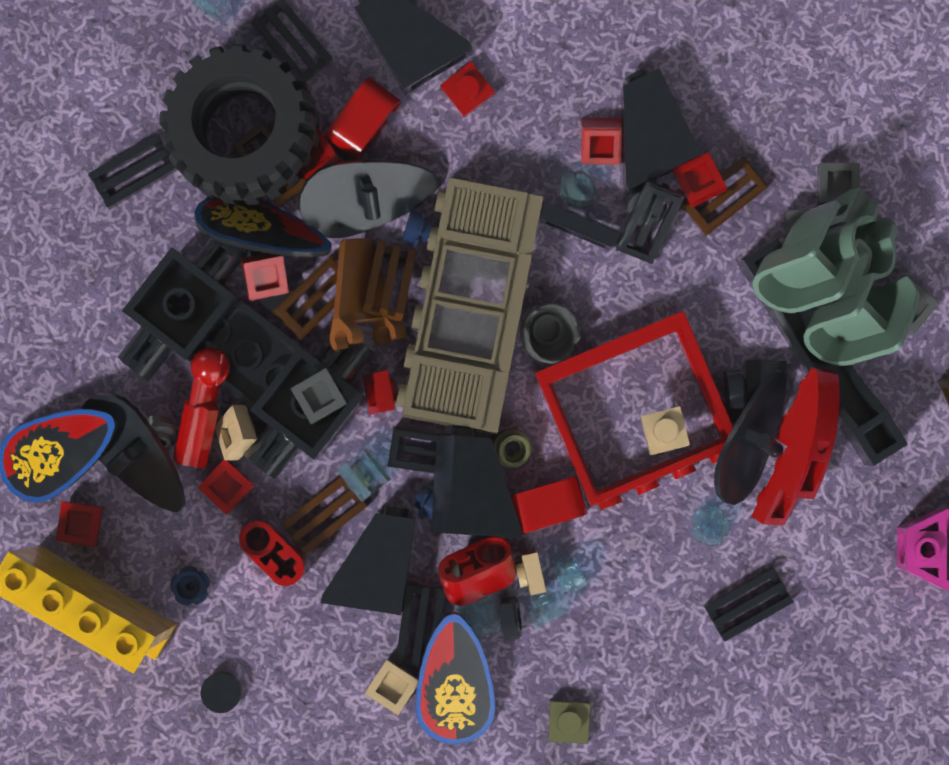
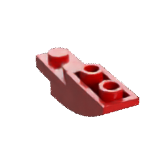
[751,367,840,526]

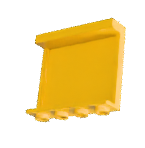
[0,545,177,674]

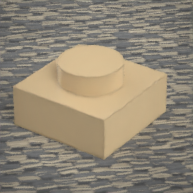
[215,405,257,461]
[640,406,690,455]
[515,551,546,595]
[365,659,418,715]

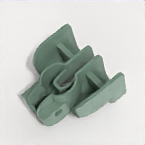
[752,187,920,366]

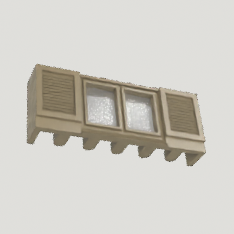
[396,178,543,435]

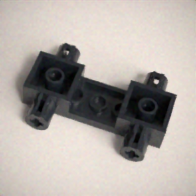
[118,238,374,479]

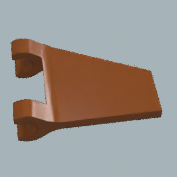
[330,238,406,350]

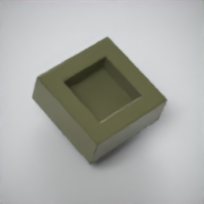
[548,700,591,744]

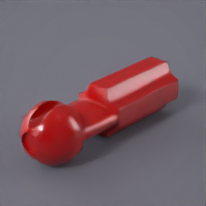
[173,347,230,468]

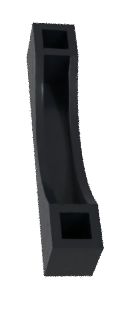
[737,238,908,466]

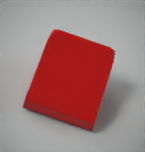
[581,118,622,165]

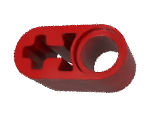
[325,77,401,160]
[510,475,588,534]
[239,520,307,586]
[438,536,517,606]

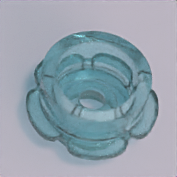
[559,170,596,209]
[691,507,730,546]
[554,557,589,595]

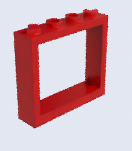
[534,311,733,510]

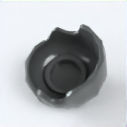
[520,302,581,365]

